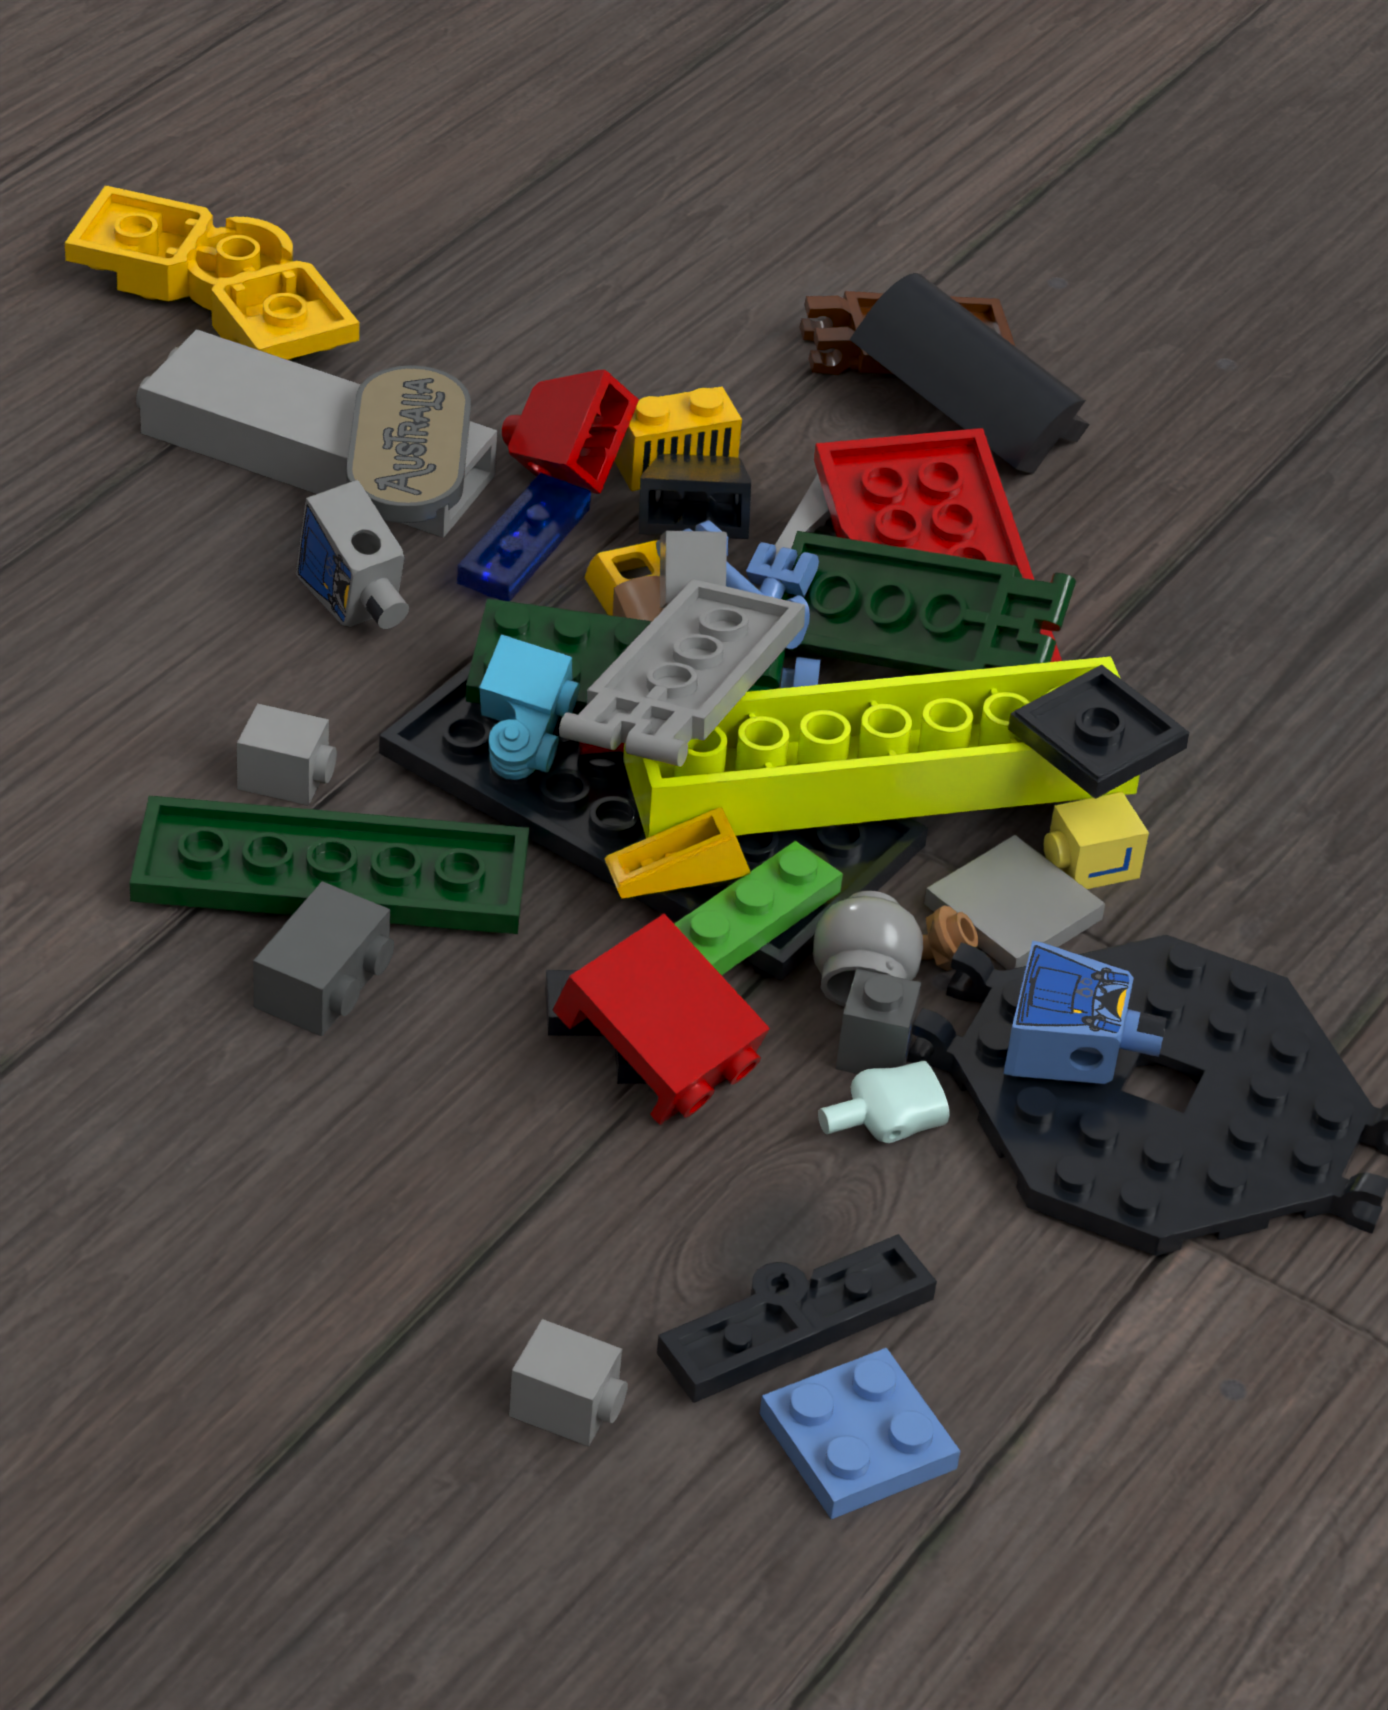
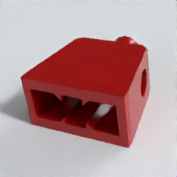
[501,370,639,494]

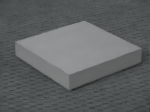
[924,835,1105,970]

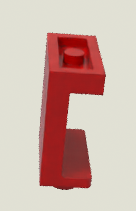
[553,913,770,1125]

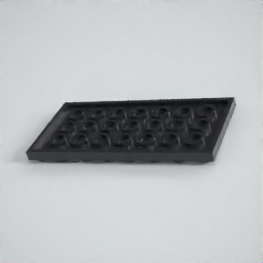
[379,664,928,981]

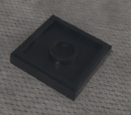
[1008,665,1190,799]

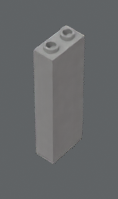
[136,329,497,538]

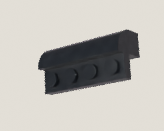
[849,273,1090,474]

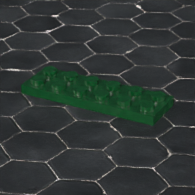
[129,795,529,934]

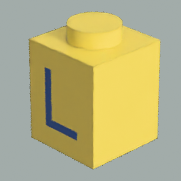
[1044,792,1149,889]

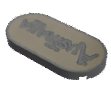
[346,365,471,523]

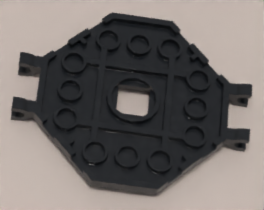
[907,935,1388,1256]

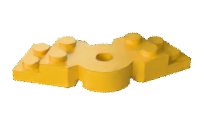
[65,185,360,360]

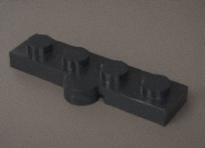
[657,1234,937,1403]

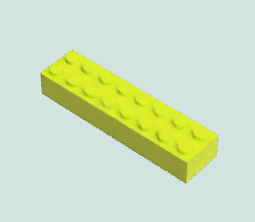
[623,656,1140,838]

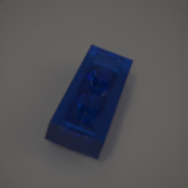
[457,472,591,601]

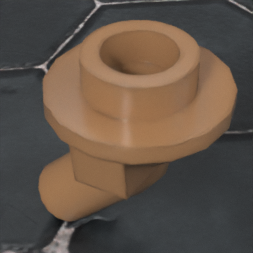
[921,905,978,971]

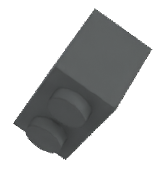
[253,881,394,1036]

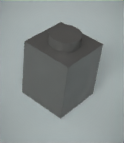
[836,968,921,1074]

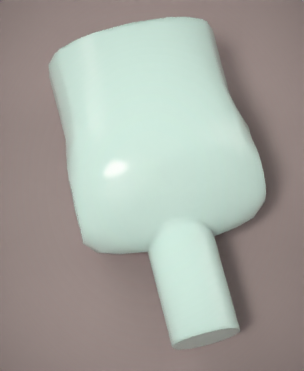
[818,1061,950,1143]

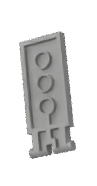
[559,579,805,767]

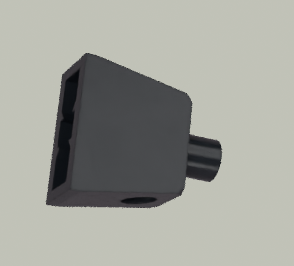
[639,454,751,539]

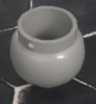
[813,891,923,1007]

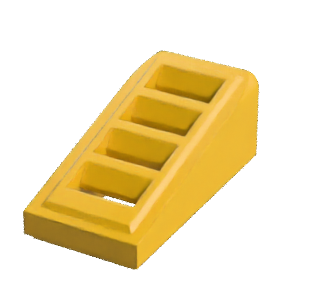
[604,807,751,899]

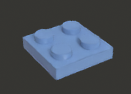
[759,1348,960,1519]

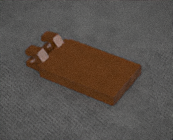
[799,291,1016,375]

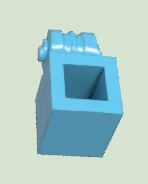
[479,635,580,780]

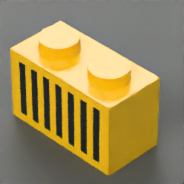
[614,386,742,491]

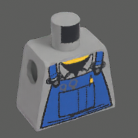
[296,480,409,629]

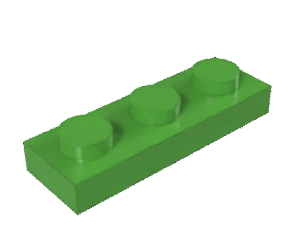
[675,841,843,975]

